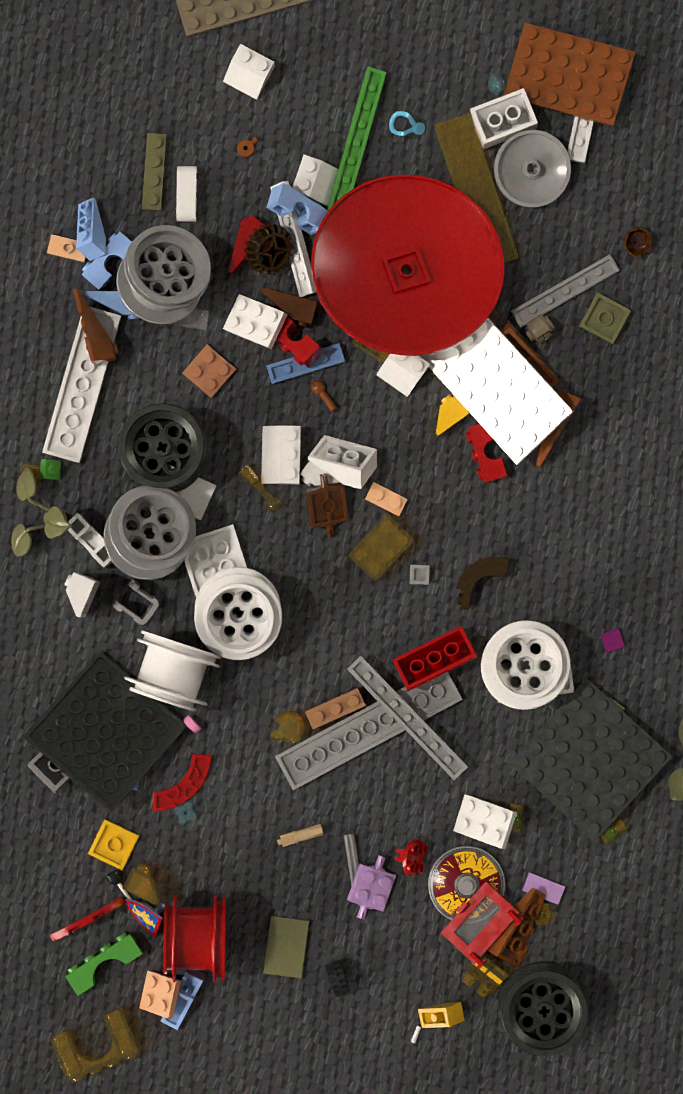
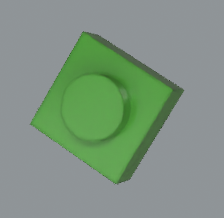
[40,459,61,480]

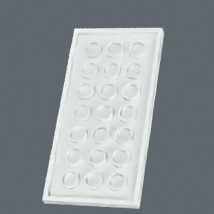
[418,318,574,465]

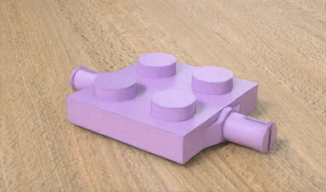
[347,855,396,920]

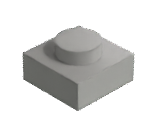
[409,565,430,585]

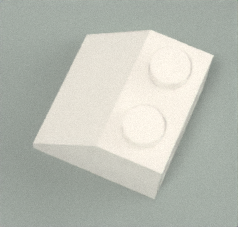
[223,44,275,100]
[292,155,338,206]
[376,354,430,397]

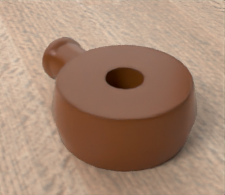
[237,137,258,158]

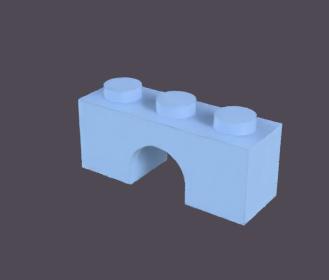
[266,183,328,235]
[82,231,131,291]

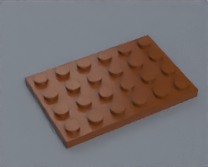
[503,23,636,127]

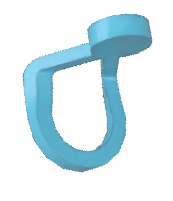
[389,111,425,136]

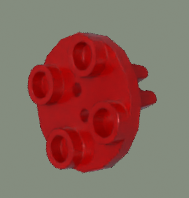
[394,838,428,877]

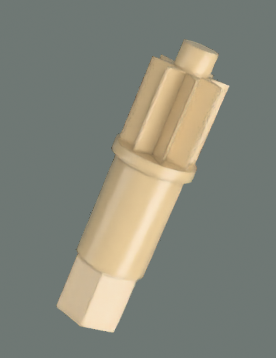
[277,824,323,847]

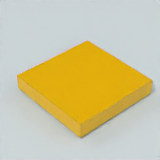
[88,819,139,870]

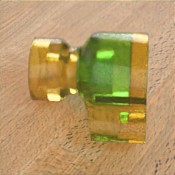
[508,803,524,833]
[600,817,627,846]

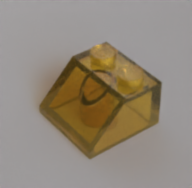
[122,863,161,906]

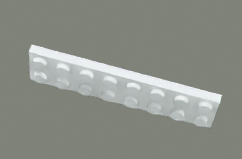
[42,307,122,463]

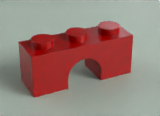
[276,310,324,368]
[465,424,507,483]

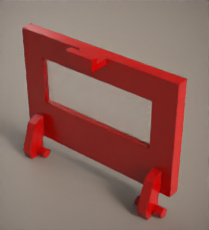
[441,881,525,969]

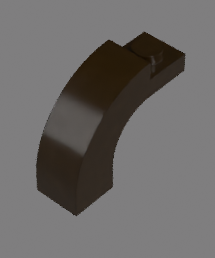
[456,557,509,610]

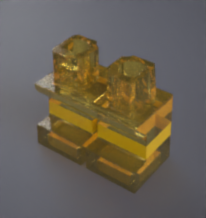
[462,954,509,998]

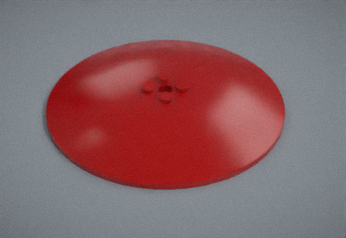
[311,175,504,356]

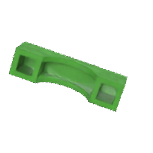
[65,932,144,996]

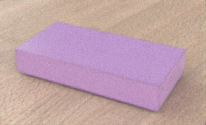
[522,872,565,905]

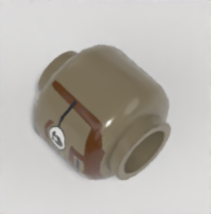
[526,315,555,343]

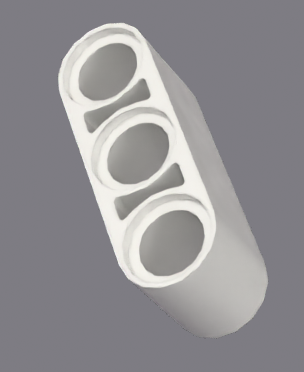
[176,166,197,222]

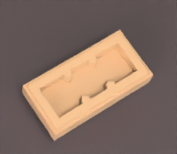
[47,234,86,263]

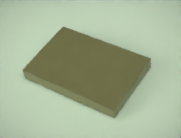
[263,915,309,978]

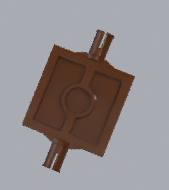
[305,473,349,537]

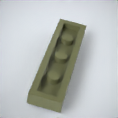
[142,133,167,211]

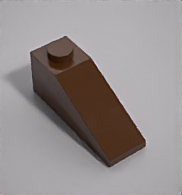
[260,287,317,328]

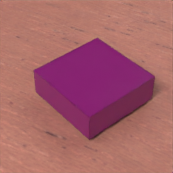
[600,628,625,653]

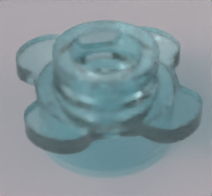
[488,75,505,96]
[174,802,197,824]

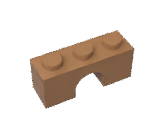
[305,687,366,729]

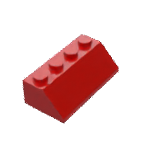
[392,626,477,691]

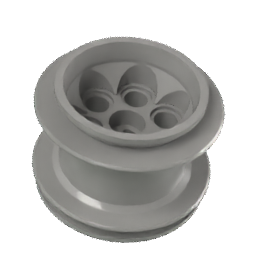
[116,225,211,324]
[104,485,196,580]

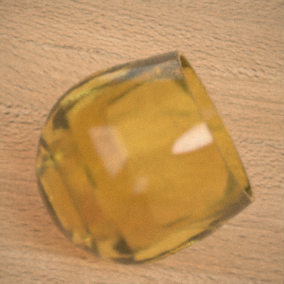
[270,710,305,742]

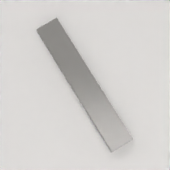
[511,254,620,328]

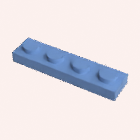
[266,343,345,384]

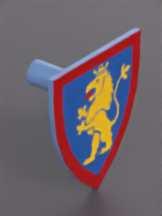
[125,899,165,937]

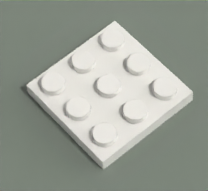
[184,525,247,597]

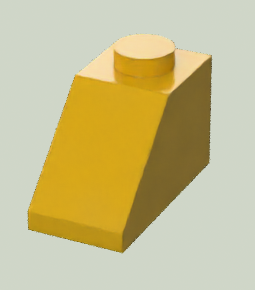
[435,394,469,436]
[418,1002,465,1028]

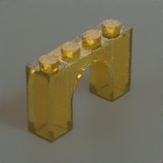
[50,1006,140,1082]

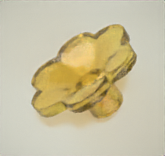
[535,903,552,926]

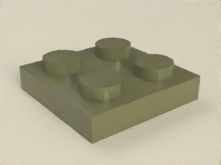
[579,292,631,345]

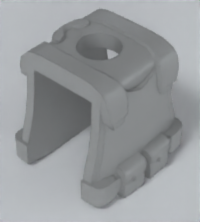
[113,579,159,625]

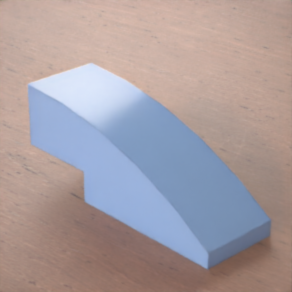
[161,970,206,1030]

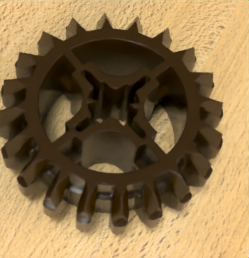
[244,223,295,275]

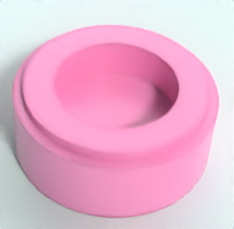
[183,715,201,733]

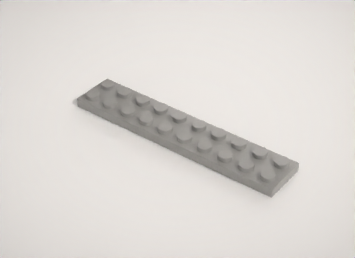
[275,672,462,790]

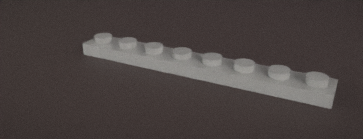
[347,656,468,780]

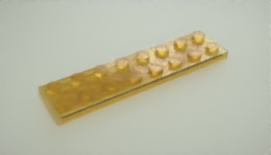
[434,113,519,263]

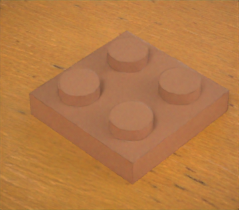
[182,345,236,398]

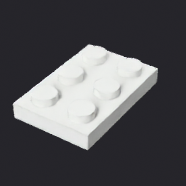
[223,294,288,349]
[453,794,517,849]

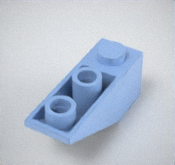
[76,198,106,261]

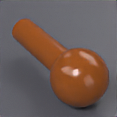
[311,380,337,412]

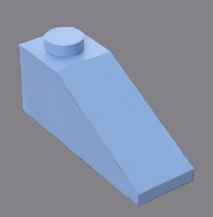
[85,291,139,320]

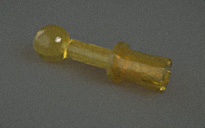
[239,464,282,512]

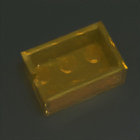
[347,514,415,582]

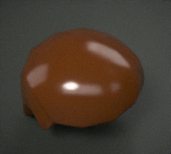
[623,227,653,257]

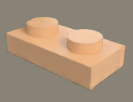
[365,482,407,516]

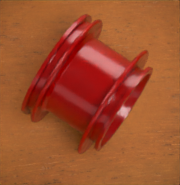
[163,894,226,983]

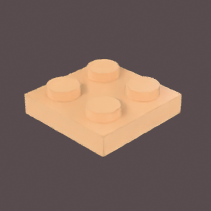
[139,970,181,1019]

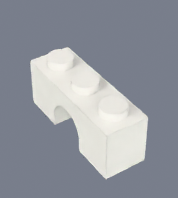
[68,513,112,568]

